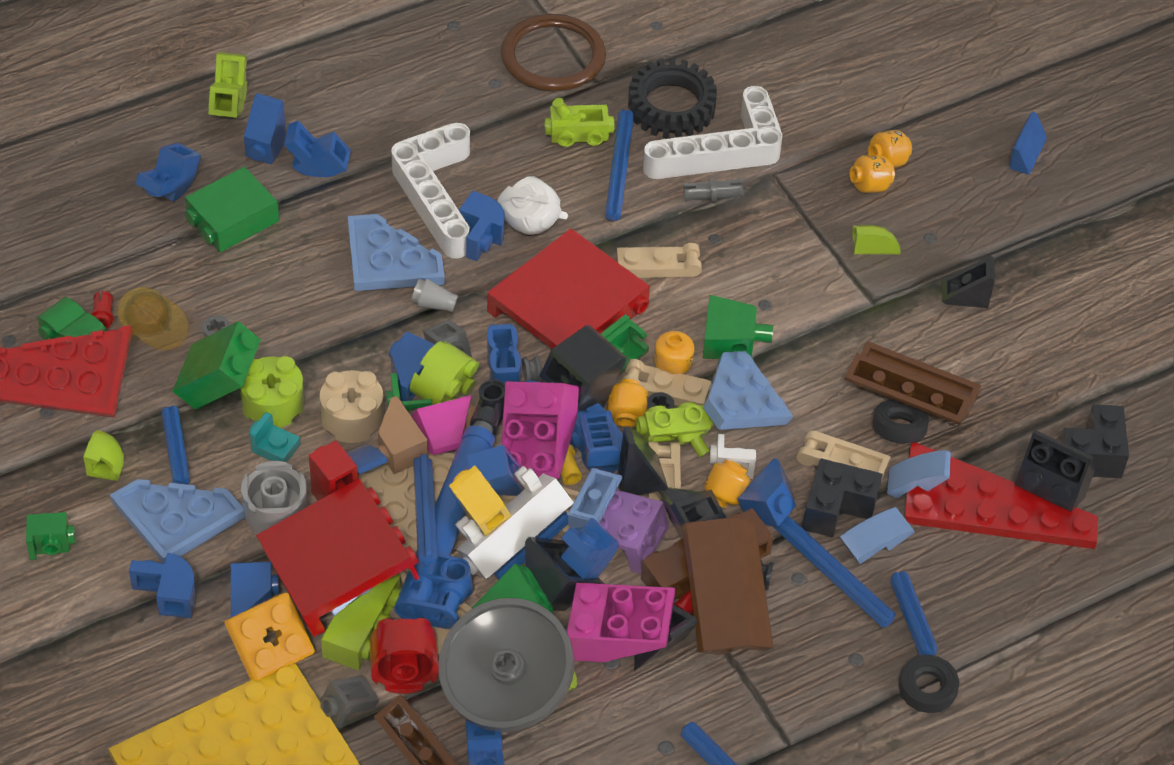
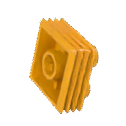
[224,593,315,681]

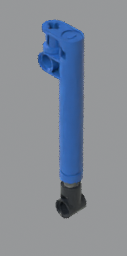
[394,380,505,629]

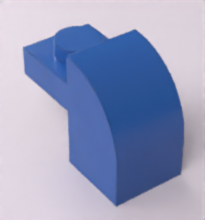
[284,121,351,178]
[135,142,201,201]
[459,191,505,261]
[561,518,619,579]
[129,553,197,618]

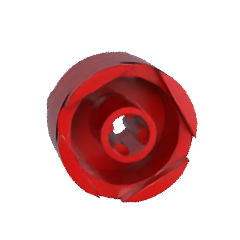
[370,618,439,694]

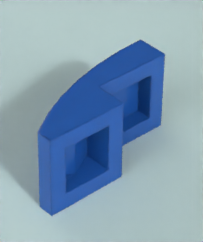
[346,444,388,475]
[465,720,504,765]

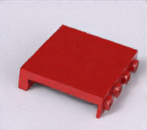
[487,228,650,349]
[256,478,420,637]

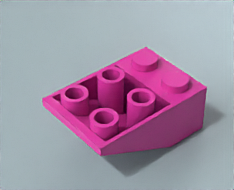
[501,382,579,479]
[567,583,675,662]

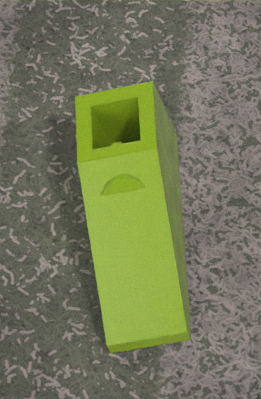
[321,574,401,671]

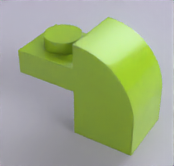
[208,52,248,118]

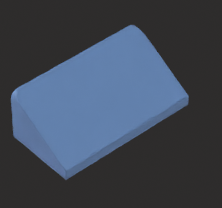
[567,468,622,528]

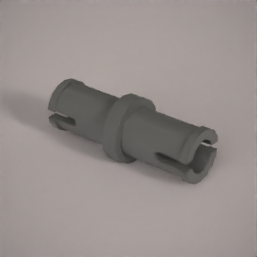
[683,178,743,202]

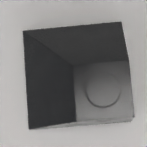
[525,537,604,611]

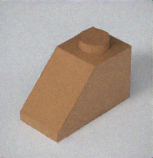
[376,396,428,474]

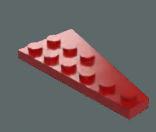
[0,325,133,418]
[904,442,1098,549]

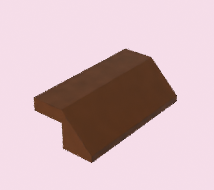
[844,341,981,425]
[682,517,773,655]

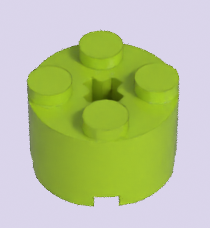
[410,341,480,405]
[240,356,304,428]

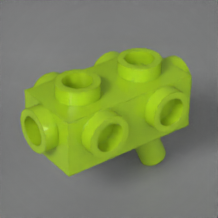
[544,98,614,147]
[635,402,713,458]

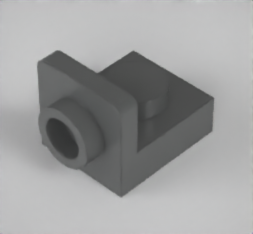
[423,319,472,357]
[320,675,379,728]

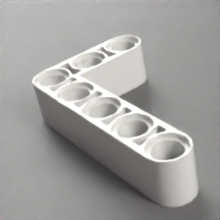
[643,86,782,179]
[391,123,470,259]

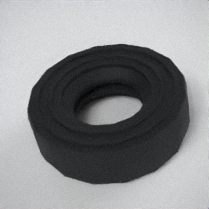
[872,399,929,444]
[898,655,960,713]

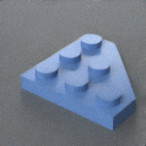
[348,214,445,291]
[703,351,793,430]
[110,479,245,563]

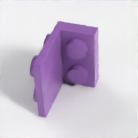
[600,490,669,574]

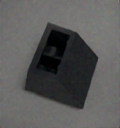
[539,325,627,410]
[1015,430,1095,512]

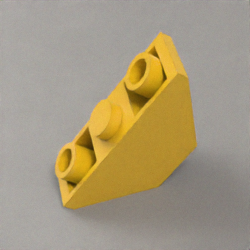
[449,465,511,536]

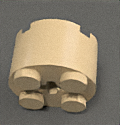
[320,370,384,443]

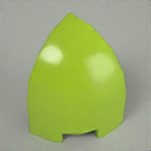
[851,225,901,254]
[83,430,124,481]

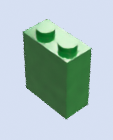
[184,166,279,253]
[172,321,261,409]

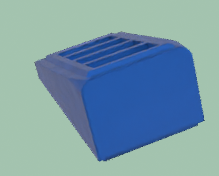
[579,410,620,467]

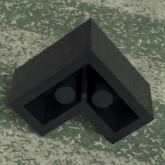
[1060,404,1129,479]
[803,458,883,538]

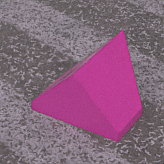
[411,395,472,455]

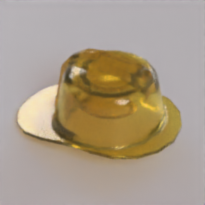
[118,287,188,350]

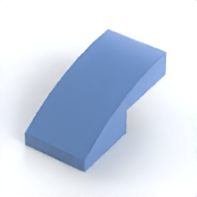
[887,450,951,499]
[840,507,915,564]

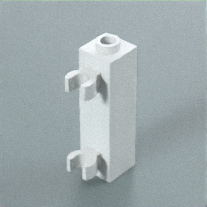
[455,466,573,579]

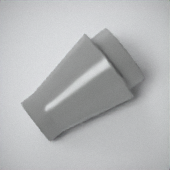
[411,278,458,312]

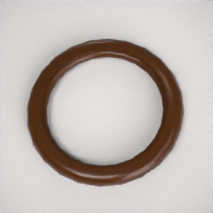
[501,14,606,92]

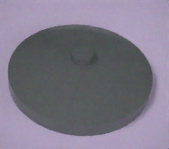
[439,598,575,732]

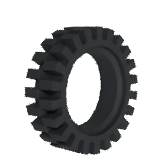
[628,58,717,139]

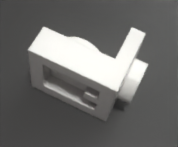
[710,434,756,479]

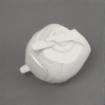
[497,176,568,235]

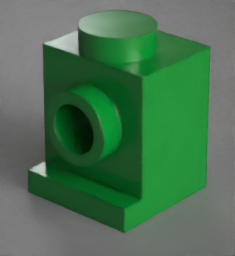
[26,512,76,560]

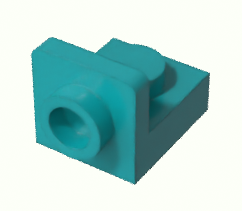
[249,412,301,462]

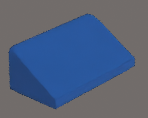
[1009,112,1047,174]

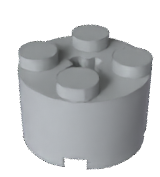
[241,461,308,535]

